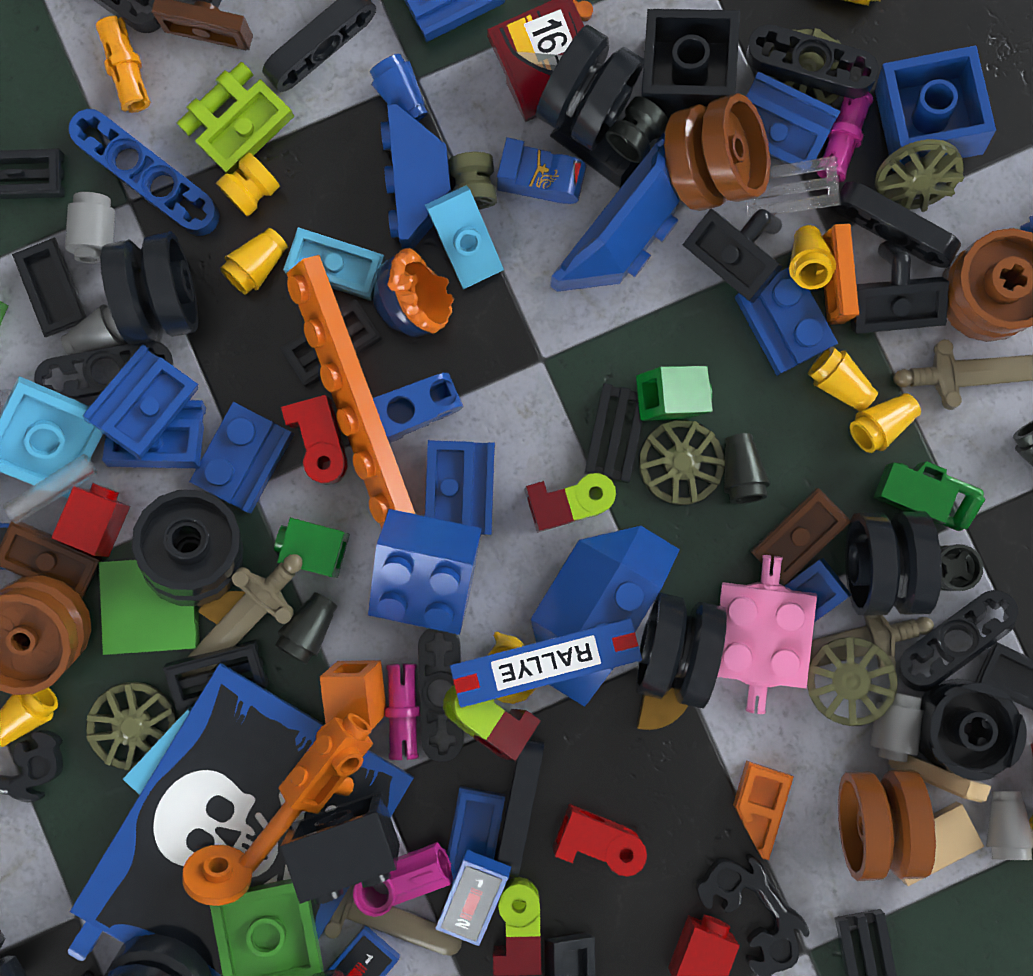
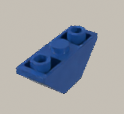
[381,104,451,249]

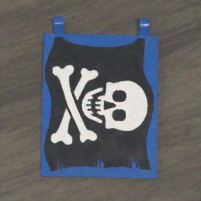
[68,663,414,976]

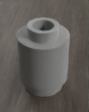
[65,192,115,264]
[870,693,924,762]

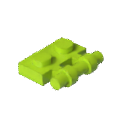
[176,62,295,174]

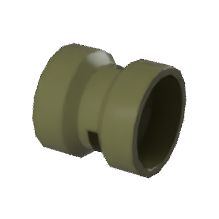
[448,152,497,210]

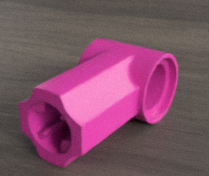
[353,842,453,917]

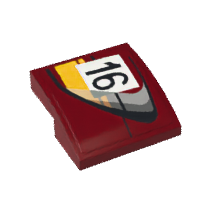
[487,0,584,122]

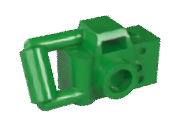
[873,461,986,531]

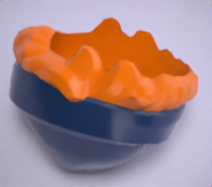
[373,248,454,337]

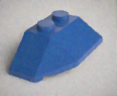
[550,133,680,292]
[530,526,680,707]

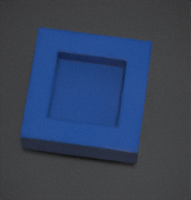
[785,558,852,622]

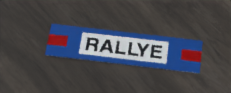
[450,618,642,708]

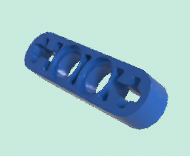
[69,109,220,236]

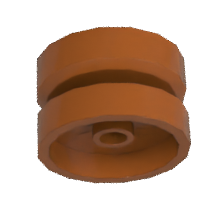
[664,93,771,211]
[942,228,1033,342]
[0,575,91,695]
[838,770,936,881]

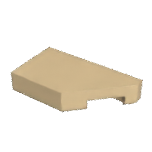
[888,754,991,803]
[901,801,984,886]

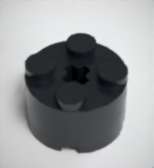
[919,679,1027,781]

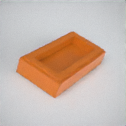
[822,224,859,325]

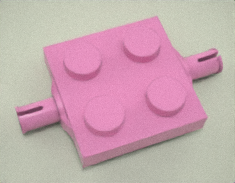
[717,555,817,714]

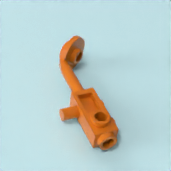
[182,713,373,906]

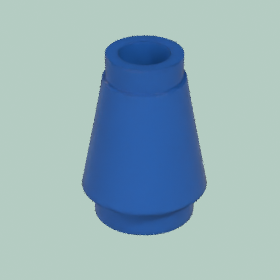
[370,54,428,121]

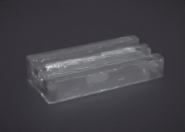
[746,156,841,218]

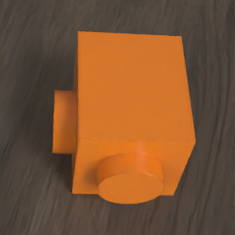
[320,660,387,731]

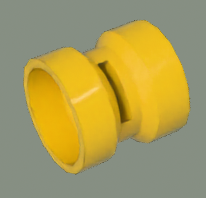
[216,152,280,217]

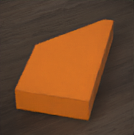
[733,760,794,860]

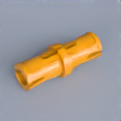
[96,16,151,113]

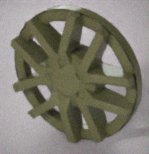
[875,139,964,212]
[639,420,725,505]
[86,682,177,771]

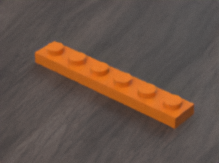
[287,255,415,529]

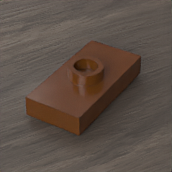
[151,0,253,51]
[750,488,851,585]
[0,519,102,599]

